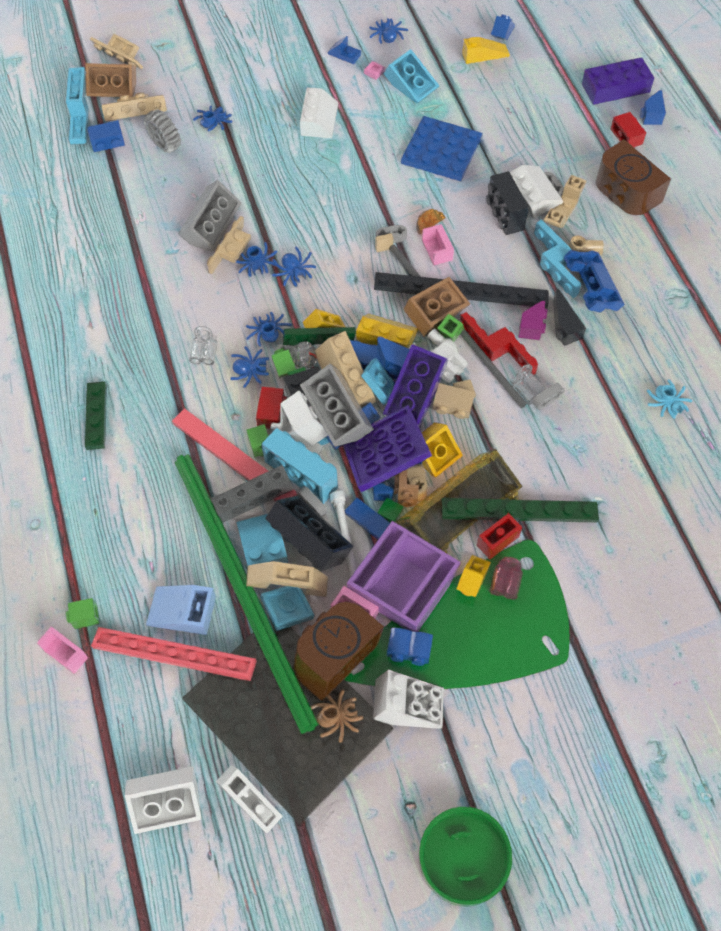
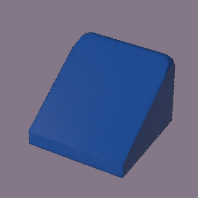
[372,483,393,501]

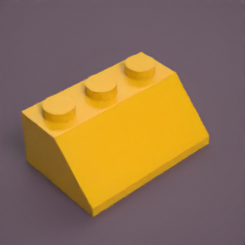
[356,313,418,348]

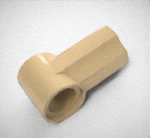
[569,235,604,255]

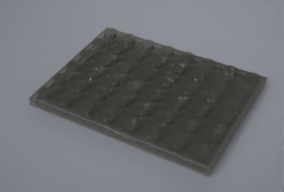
[182,617,394,826]

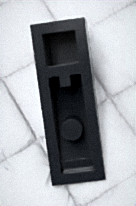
[553,289,586,346]

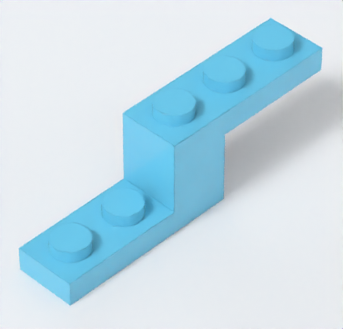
[66,67,89,144]
[534,220,581,298]

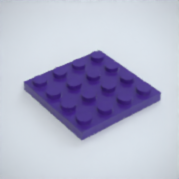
[343,405,432,492]

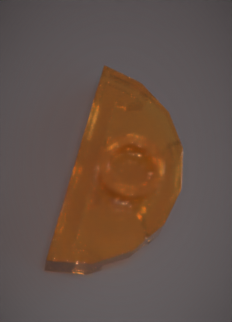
[416,209,446,234]

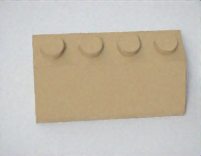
[314,331,376,408]

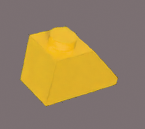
[302,309,345,328]
[457,555,491,597]

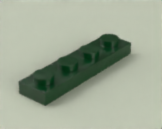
[282,327,356,346]
[85,381,107,450]

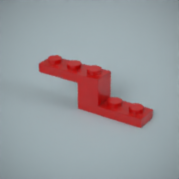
[460,312,538,377]

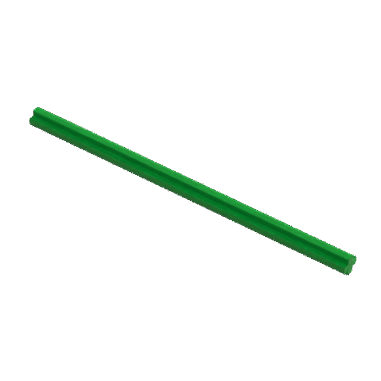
[174,454,319,734]

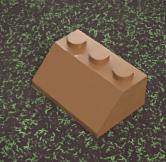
[85,63,136,97]

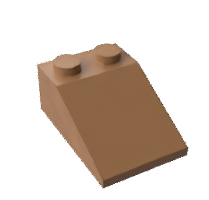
[403,277,470,337]

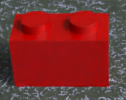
[610,112,647,147]
[256,387,288,429]
[476,513,522,560]

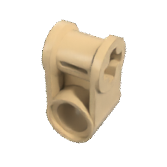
[407,463,427,502]

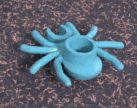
[647,379,692,419]

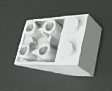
[373,670,444,729]

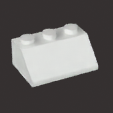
[300,87,338,138]
[510,165,563,219]
[125,766,202,834]

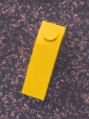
[462,37,510,64]

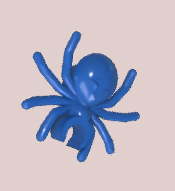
[369,18,408,44]
[193,105,233,132]
[235,242,278,277]
[272,246,316,287]
[246,312,292,347]
[230,346,269,388]

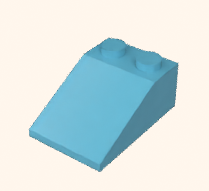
[383,49,439,103]
[236,514,288,566]

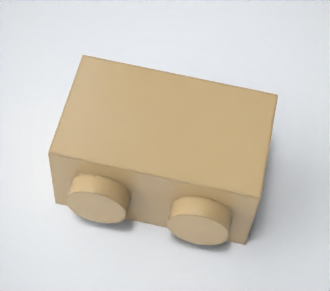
[433,383,475,419]

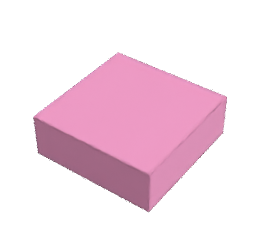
[364,61,385,80]

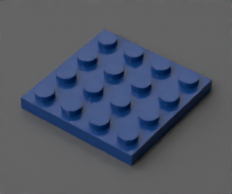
[401,116,483,182]

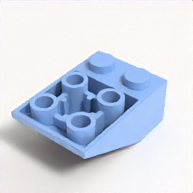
[146,585,216,635]

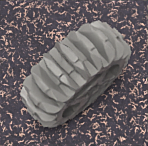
[144,109,181,153]

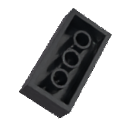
[265,495,354,571]

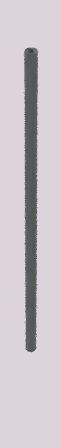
[389,245,527,408]

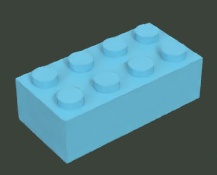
[262,428,338,504]

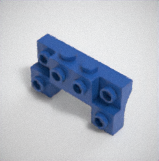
[564,250,625,313]

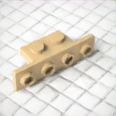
[90,34,143,69]
[102,92,167,121]
[207,216,251,274]

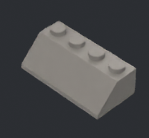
[178,180,242,252]
[300,364,374,447]

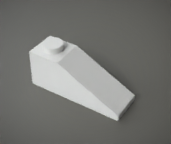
[216,765,283,833]

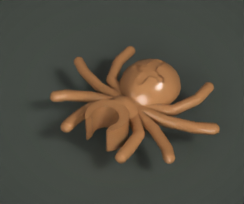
[311,690,363,743]

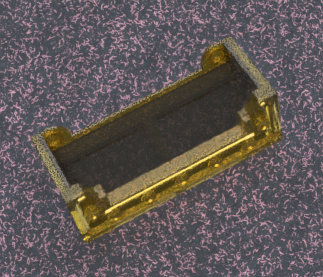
[396,449,523,553]

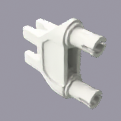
[408,329,468,383]

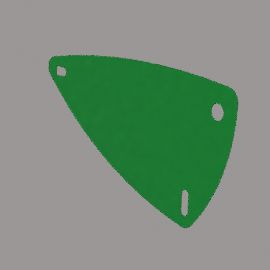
[344,540,570,689]

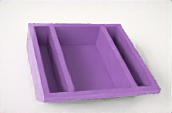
[347,521,461,632]

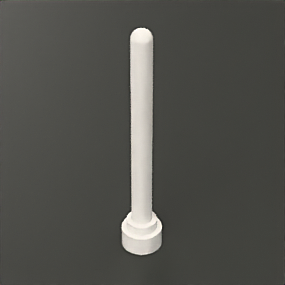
[329,491,357,578]

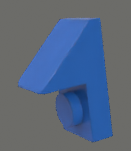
[328,36,361,64]

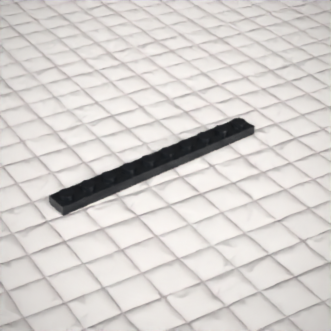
[374,272,549,308]

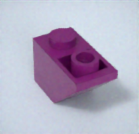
[518,301,548,340]

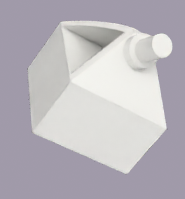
[271,391,328,446]

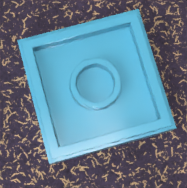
[361,358,395,405]
[260,586,315,631]

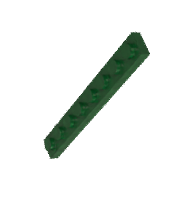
[441,498,599,523]

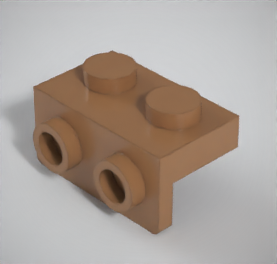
[394,470,419,507]

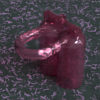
[489,557,523,600]

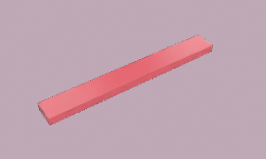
[172,408,297,502]
[91,627,257,681]

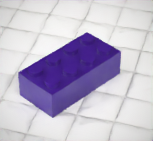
[582,57,655,105]
[383,344,449,428]

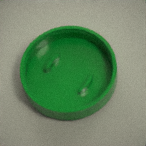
[419,807,512,907]

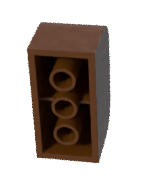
[596,140,671,215]
[293,602,384,701]

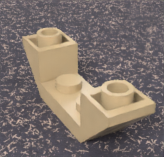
[544,175,587,228]
[246,561,328,597]

